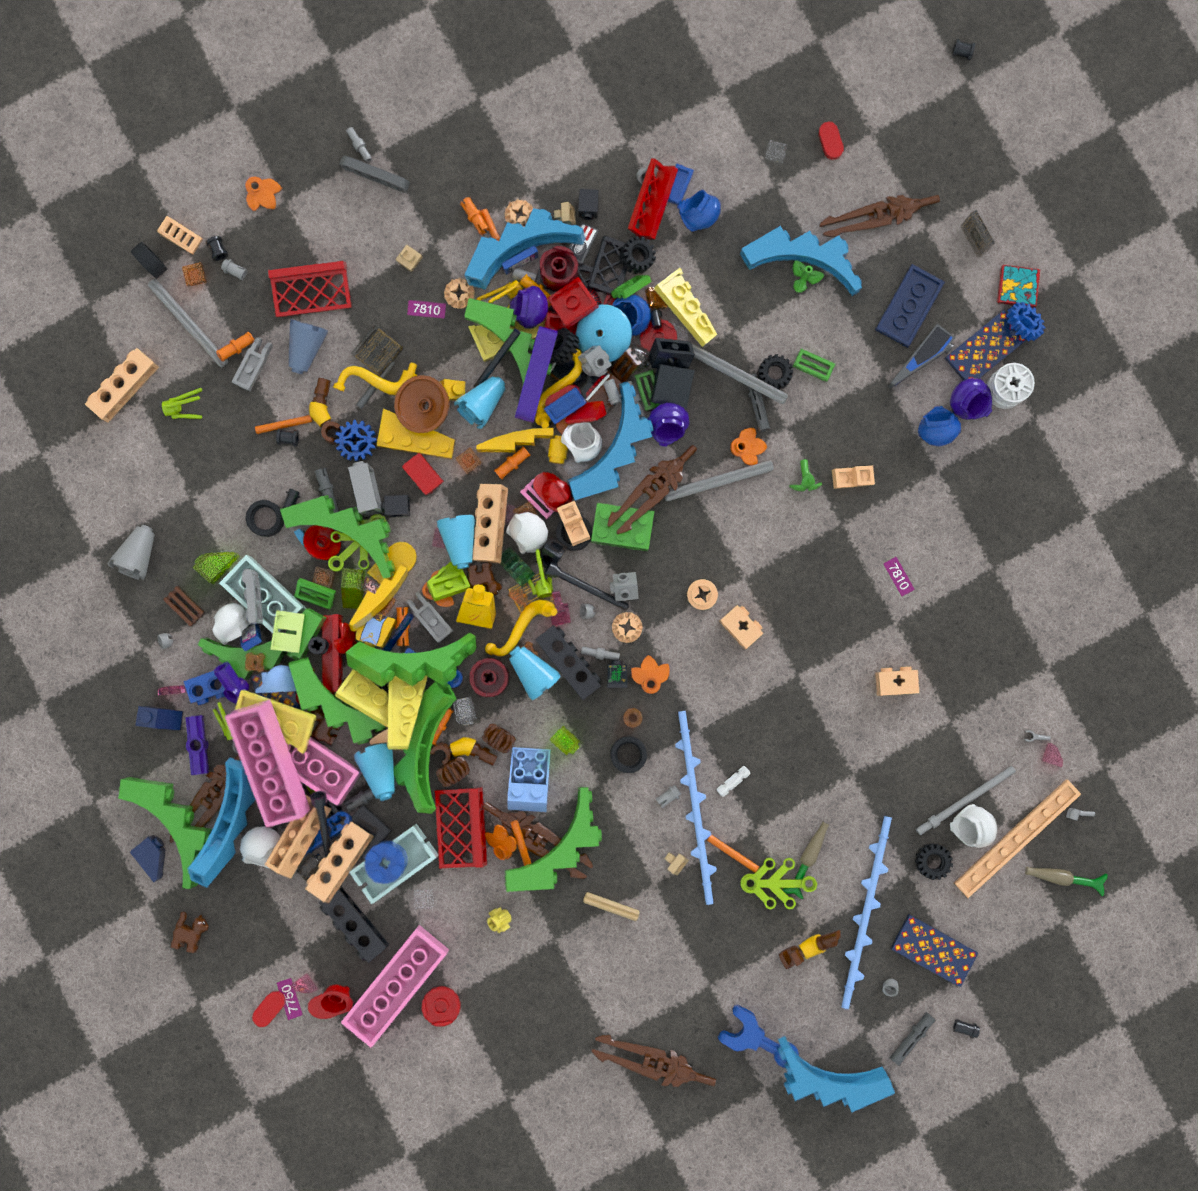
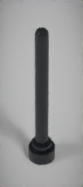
[544,561,629,610]
[310,791,331,874]

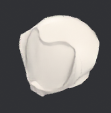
[561,422,602,464]
[506,512,548,554]
[212,603,250,645]
[950,804,997,848]
[240,826,281,868]

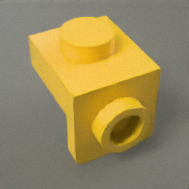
[440,379,465,401]

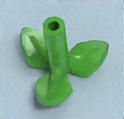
[793,260,824,293]
[789,459,822,492]

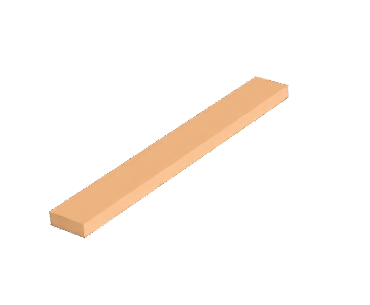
[954,779,1081,898]

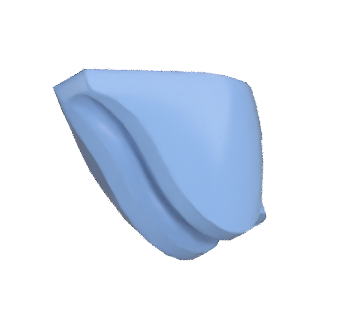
[255,665,296,693]

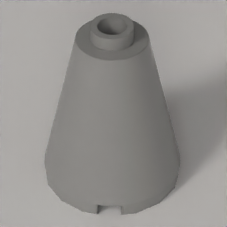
[107,525,155,580]

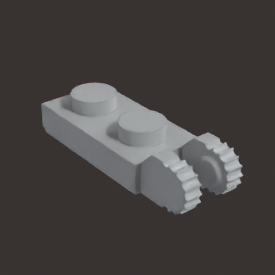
[232,337,273,392]
[242,569,263,624]
[406,591,453,643]

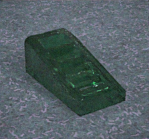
[500,547,535,586]

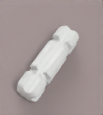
[717,766,750,797]

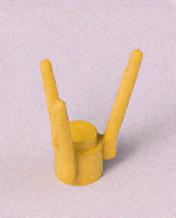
[476,280,523,308]

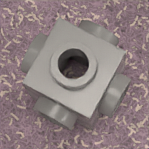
[578,345,611,377]
[610,572,639,601]

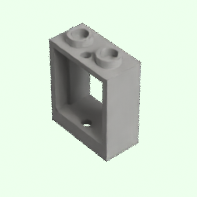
[348,461,382,517]

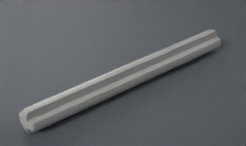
[148,279,228,367]
[692,344,788,404]
[664,460,774,501]

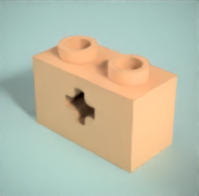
[719,605,764,649]
[875,666,919,696]

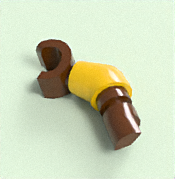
[309,378,341,445]
[430,737,498,766]
[779,930,841,969]

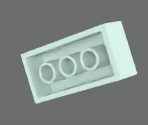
[220,555,307,633]

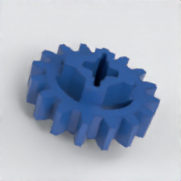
[1006,302,1045,341]
[335,420,377,462]

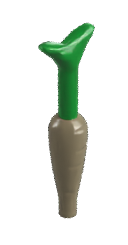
[782,821,829,899]
[1025,867,1108,896]

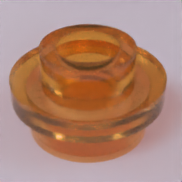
[623,708,643,728]

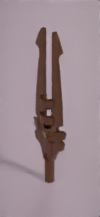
[819,195,940,238]
[607,445,697,534]
[169,754,241,843]
[482,801,593,879]
[592,1035,716,1087]

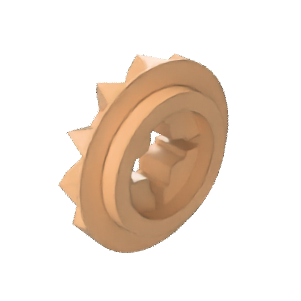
[505,199,533,227]
[444,278,474,309]
[687,579,718,610]
[612,612,642,643]

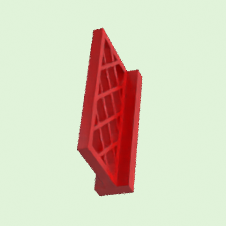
[268,261,352,317]
[435,787,488,869]

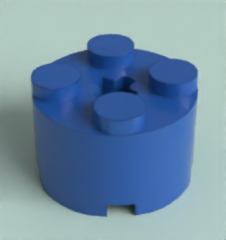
[365,841,408,884]

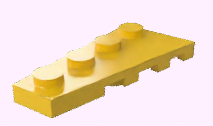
[377,409,455,459]

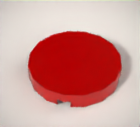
[640,319,678,354]
[421,986,461,1027]

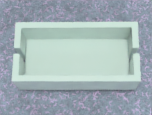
[349,823,438,904]

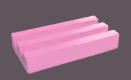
[520,479,555,519]

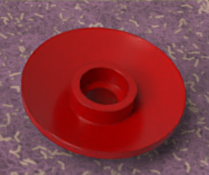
[303,525,341,560]

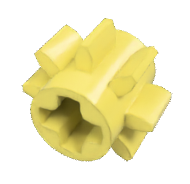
[487,907,512,933]

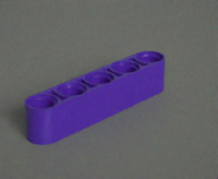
[515,326,558,423]

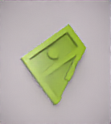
[427,561,471,601]

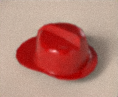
[533,472,572,512]
[307,984,353,1019]

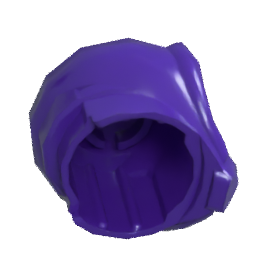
[509,286,548,329]
[950,378,992,420]
[647,403,690,447]

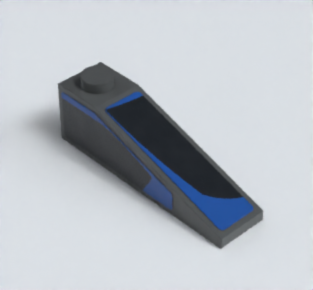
[887,324,956,389]

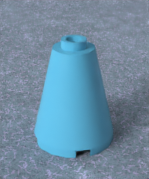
[454,376,506,429]
[437,515,475,569]
[509,646,561,700]
[354,744,395,801]

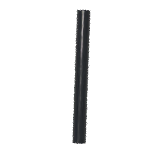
[474,329,520,388]

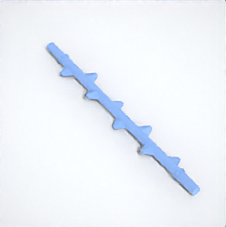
[675,711,717,905]
[841,816,892,1009]

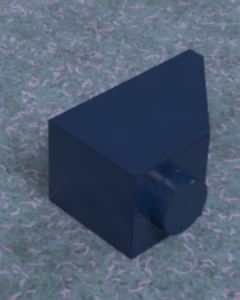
[135,706,184,730]
[130,835,166,882]

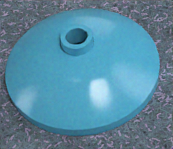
[576,305,632,362]

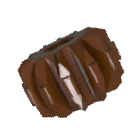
[482,723,516,753]
[436,757,470,787]

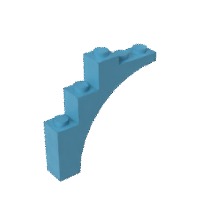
[464,208,585,290]
[740,226,862,296]
[567,382,653,500]
[188,758,256,887]
[778,1036,895,1112]

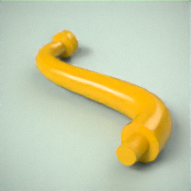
[535,349,582,428]
[333,362,418,396]
[485,600,557,657]

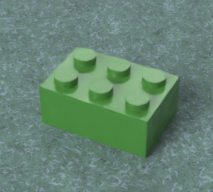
[591,503,654,552]

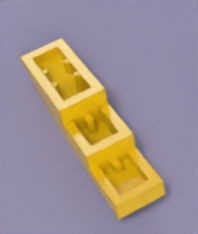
[476,428,554,453]
[349,565,408,632]

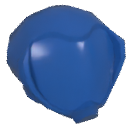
[677,190,721,232]
[612,295,651,337]
[918,406,961,446]

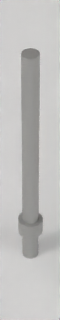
[916,766,1016,835]

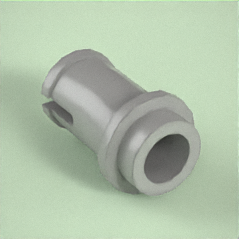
[221,259,247,280]
[512,267,537,281]
[603,379,622,405]
[656,785,681,808]

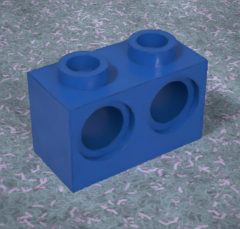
[183,671,225,706]

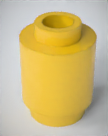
[548,435,568,464]

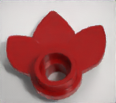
[333,623,357,654]

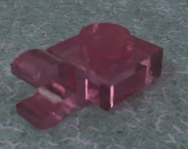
[550,591,571,626]

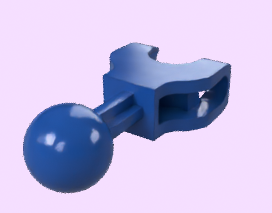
[718,1004,799,1068]

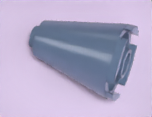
[289,319,328,374]

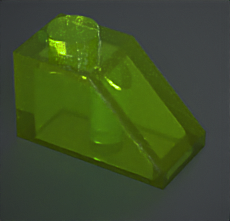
[192,552,240,584]
[341,568,366,609]
[549,725,580,755]

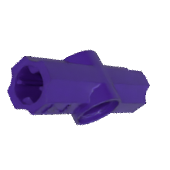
[214,662,250,705]
[185,715,209,775]

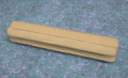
[583,892,639,921]

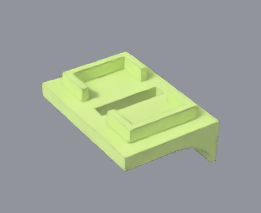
[271,610,305,653]

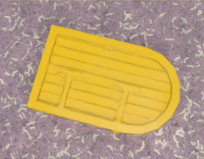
[367,542,417,585]

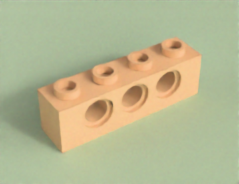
[85,348,159,423]
[472,484,508,563]
[265,795,331,878]
[305,822,374,903]

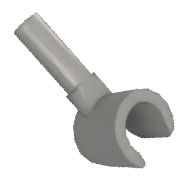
[1024,730,1051,742]
[1066,808,1095,821]

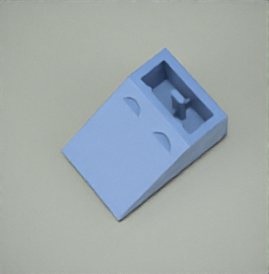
[507,747,551,812]

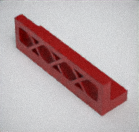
[628,158,678,239]
[322,614,343,692]

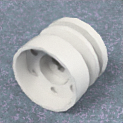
[986,363,1035,409]

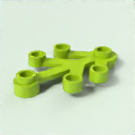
[328,514,387,572]
[741,857,817,909]

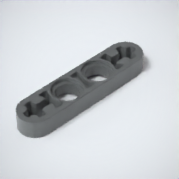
[339,155,410,193]

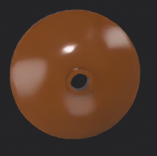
[394,375,450,433]

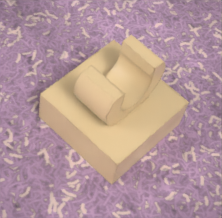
[554,202,576,225]
[396,244,422,272]
[664,853,689,876]

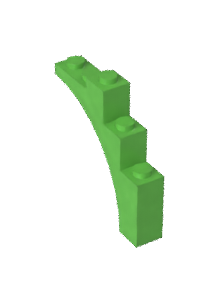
[464,298,552,384]
[280,495,395,579]
[198,608,327,680]
[346,633,476,687]
[289,657,386,744]
[394,681,456,814]
[118,777,213,889]
[505,787,602,892]

